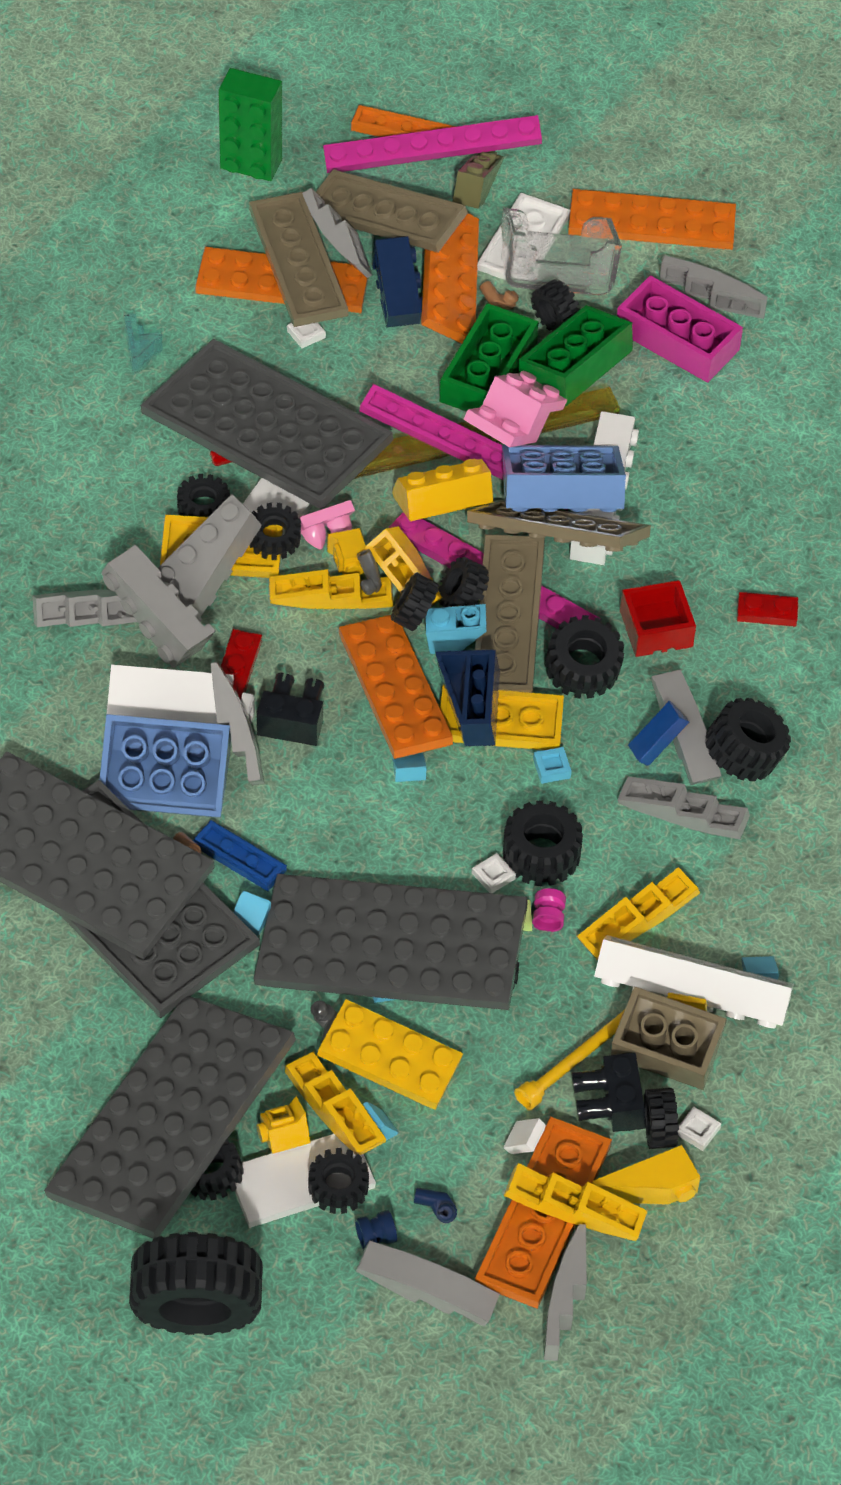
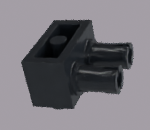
[257,673,325,746]
[572,1052,645,1132]

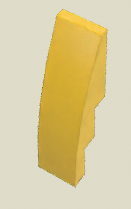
[269,569,394,609]
[577,867,700,960]
[285,1052,386,1155]
[504,1163,647,1241]

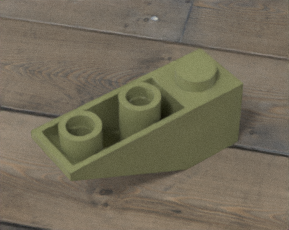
[452,151,504,209]

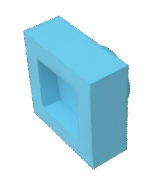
[533,747,571,784]

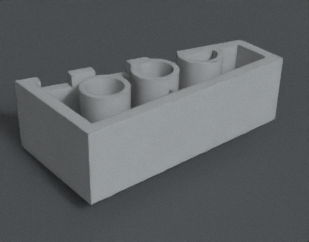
[158,494,262,622]
[101,545,215,668]

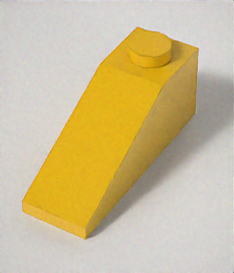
[365,526,442,607]
[592,1145,700,1205]

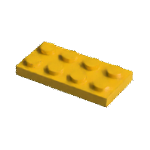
[160,515,283,578]
[440,685,564,750]
[317,999,463,1110]

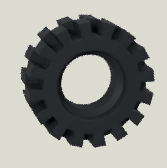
[531,279,580,332]
[177,474,230,517]
[249,502,301,560]
[438,557,489,607]
[391,572,439,631]
[644,1088,679,1149]
[191,1139,244,1201]
[308,1148,369,1214]

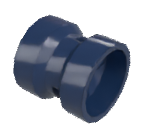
[355,1210,397,1251]

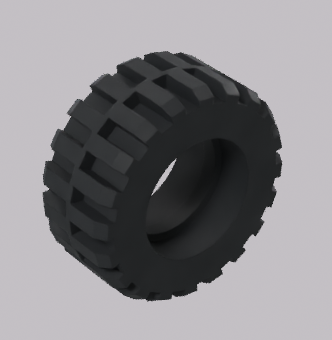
[129,1232,263,1335]

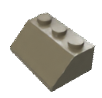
[611,986,727,1090]

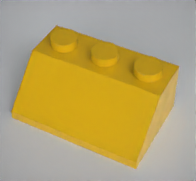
[392,459,493,521]

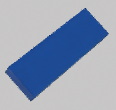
[193,820,287,891]

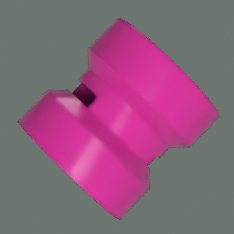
[532,888,566,932]

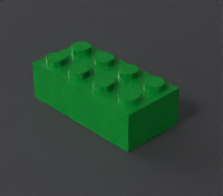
[219,68,282,181]
[439,303,539,412]
[519,305,633,406]

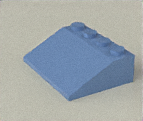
[502,445,626,512]
[99,714,231,818]

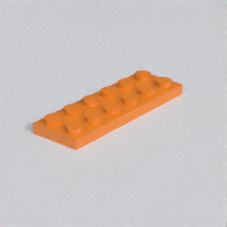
[568,189,736,250]
[421,213,479,344]
[196,247,370,313]
[339,615,453,759]
[475,1116,612,1309]

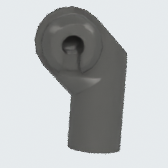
[357,549,382,595]
[310,1000,338,1043]

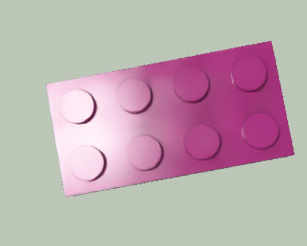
[617,275,743,383]

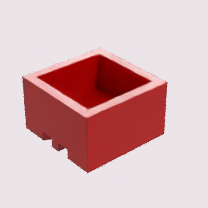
[620,580,696,657]

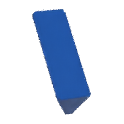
[628,701,689,766]

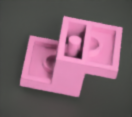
[463,371,567,448]

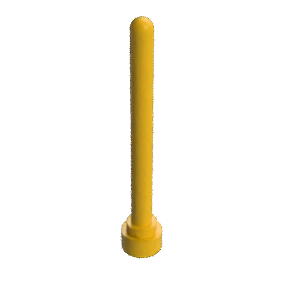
[514,1010,625,1110]

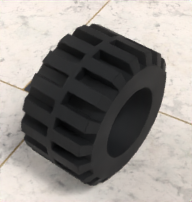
[545,615,625,699]
[705,698,791,781]
[502,800,583,886]

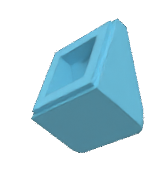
[392,753,427,782]
[233,891,271,937]
[742,956,779,980]
[363,1102,399,1141]

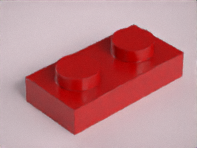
[737,592,798,627]

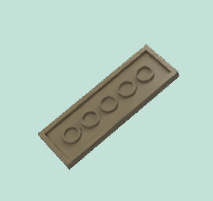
[316,169,468,253]
[249,192,348,327]
[467,500,651,552]
[475,534,545,693]

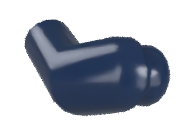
[414,1187,457,1223]

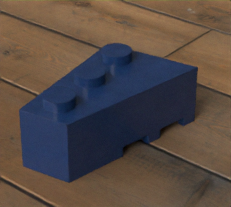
[371,236,423,328]
[435,650,500,746]

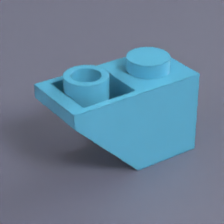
[426,604,487,654]

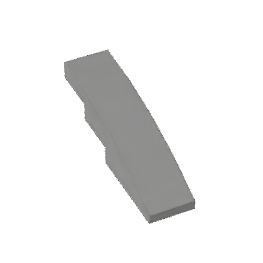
[302,188,372,278]
[660,255,768,319]
[33,589,137,627]
[211,662,265,786]
[651,669,722,785]
[617,776,750,839]
[544,1224,587,1361]
[356,1241,500,1326]

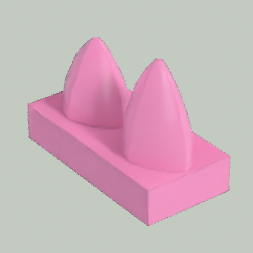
[298,500,355,550]

